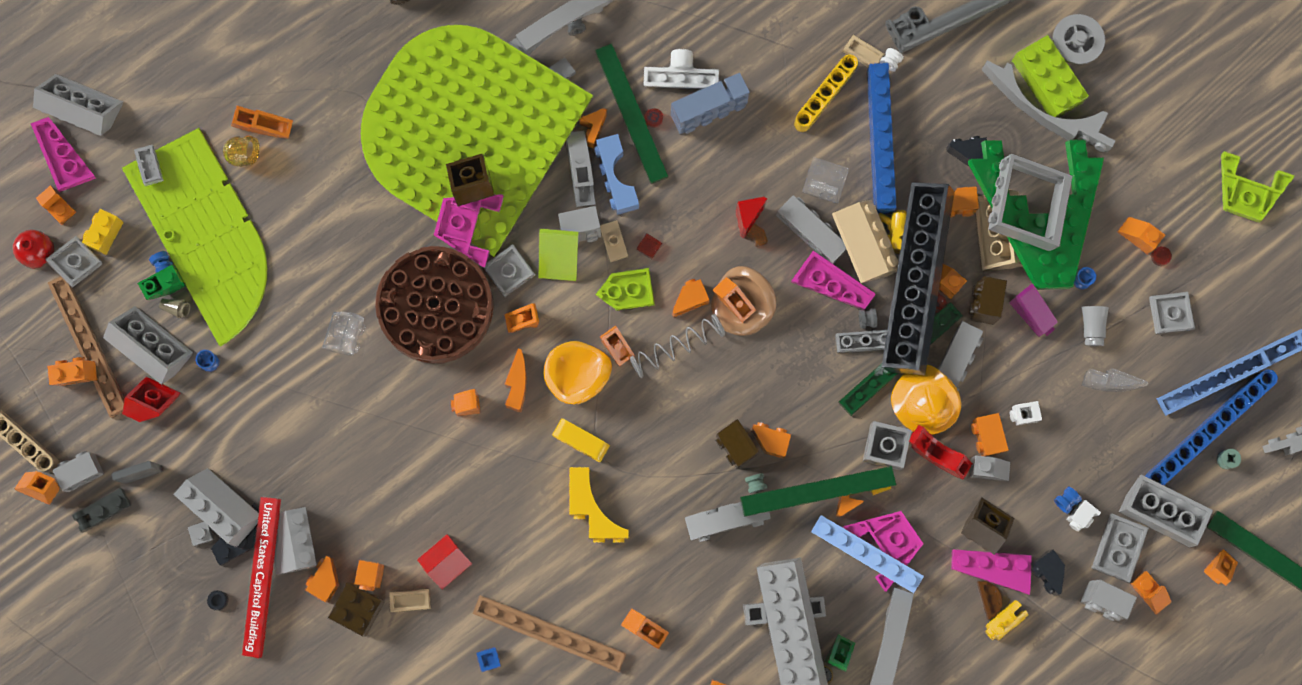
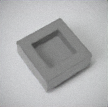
[188,522,214,546]

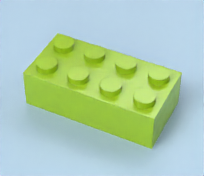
[1012,35,1089,118]

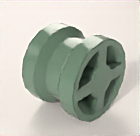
[1217,449,1241,470]
[745,473,768,494]

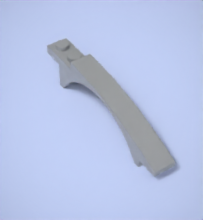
[508,0,614,56]
[982,60,1115,152]
[870,588,914,685]

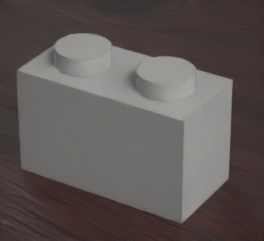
[53,451,104,492]

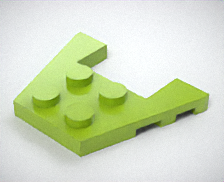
[1221,151,1294,223]

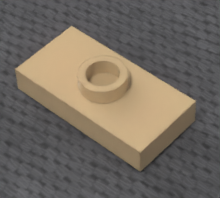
[600,221,628,262]

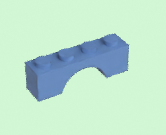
[594,134,639,215]

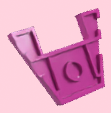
[434,194,504,267]
[842,511,923,592]

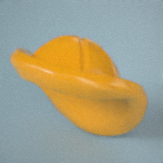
[544,341,612,405]
[891,365,961,435]

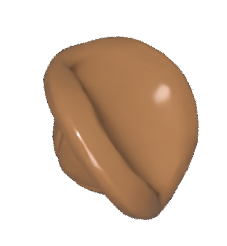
[711,266,776,336]

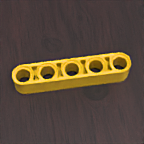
[794,54,858,132]

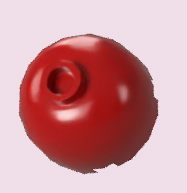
[12,229,54,269]

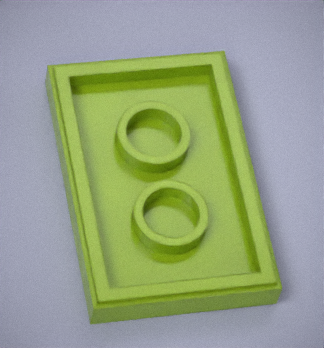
[538,229,579,281]

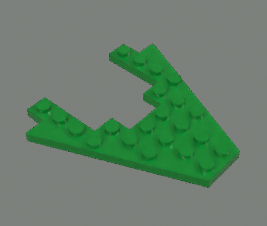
[968,140,1104,290]

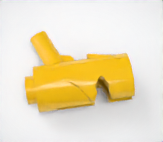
[879,210,907,254]
[985,600,1028,641]

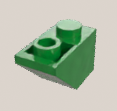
[138,265,186,300]

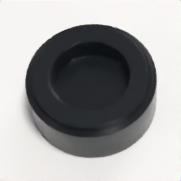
[207,590,228,611]

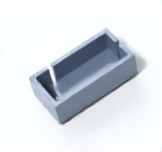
[670,73,750,134]

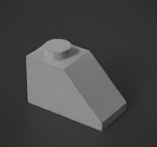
[970,456,1010,481]

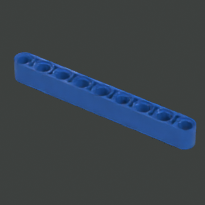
[1145,369,1278,486]

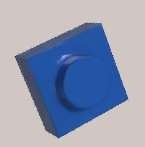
[476,647,501,672]

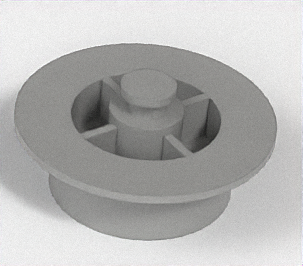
[1053,14,1105,64]

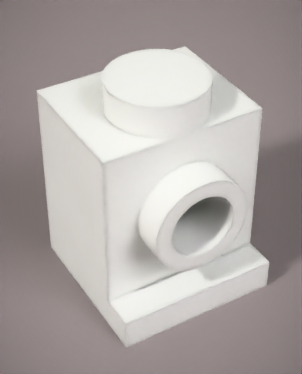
[1010,401,1042,426]
[1066,500,1101,532]

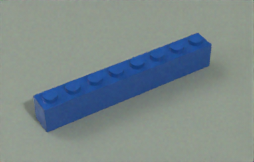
[867,63,896,214]

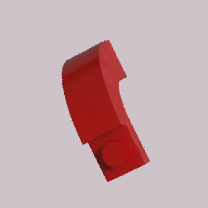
[909,425,973,480]

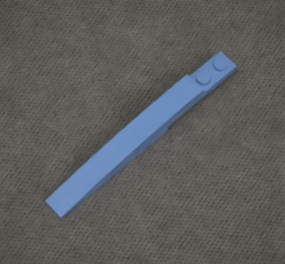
[1157,329,1302,416]

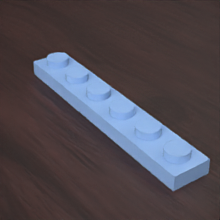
[811,515,924,593]

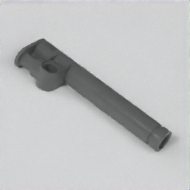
[886,0,1015,53]

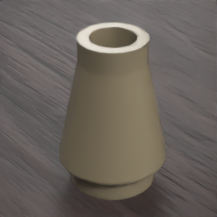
[159,298,190,318]

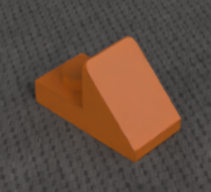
[579,108,607,149]
[36,185,76,225]
[504,303,539,333]
[600,326,635,367]
[835,494,864,517]
[1204,549,1238,586]
[1130,571,1171,614]

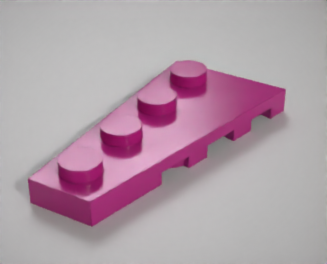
[31,117,96,192]
[791,251,875,310]
[951,549,1031,595]

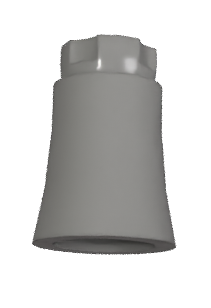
[1081,306,1109,346]

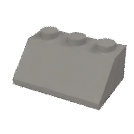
[274,507,316,575]

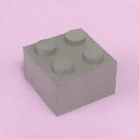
[558,206,601,244]
[862,421,912,470]
[1080,580,1137,621]

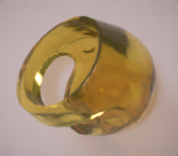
[223,135,260,167]

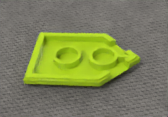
[595,268,655,311]

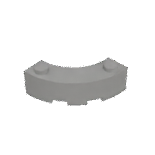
[685,502,771,542]

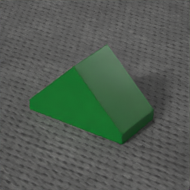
[824,634,856,671]

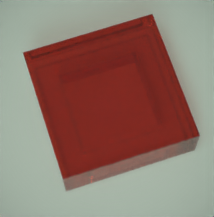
[636,233,662,260]

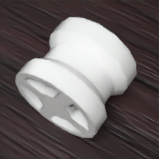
[880,48,903,72]

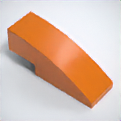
[231,106,293,139]
[505,348,527,413]

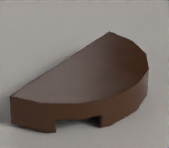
[977,581,1003,620]

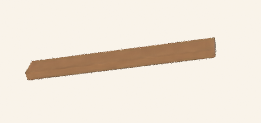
[48,276,125,418]
[473,595,626,672]

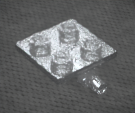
[802,157,849,204]

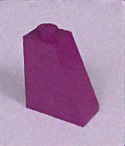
[1009,284,1058,337]

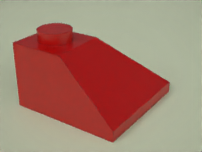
[122,377,180,422]

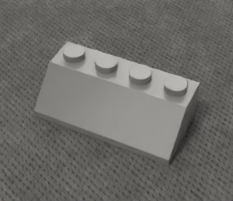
[33,74,123,136]
[103,307,193,385]
[174,468,259,547]
[1119,475,1213,547]

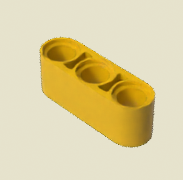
[552,418,610,463]

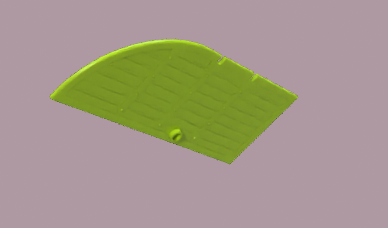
[122,128,267,347]

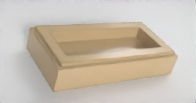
[843,35,884,67]
[389,589,431,612]

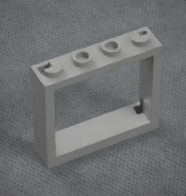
[988,154,1072,251]

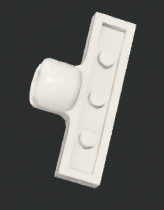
[644,49,719,89]

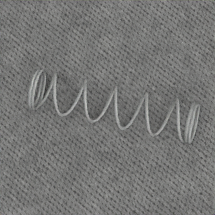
[630,314,725,378]

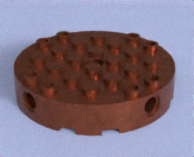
[375,246,493,364]

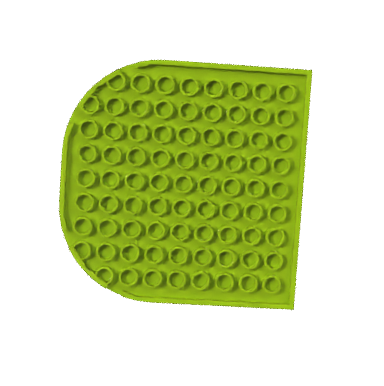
[361,25,593,257]

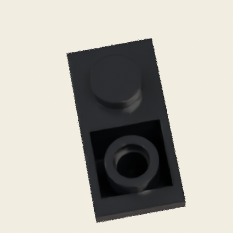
[946,136,987,167]
[1031,549,1065,596]

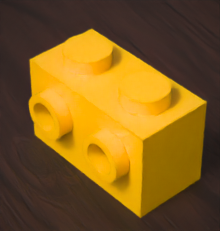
[82,209,124,255]

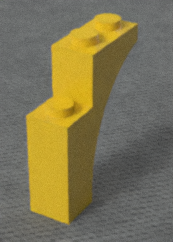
[569,467,628,543]

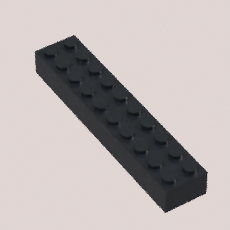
[881,182,955,376]

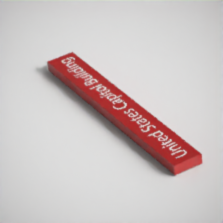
[242,497,281,658]

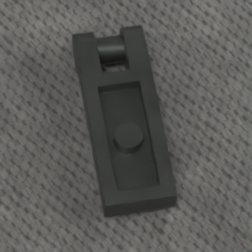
[72,488,131,533]

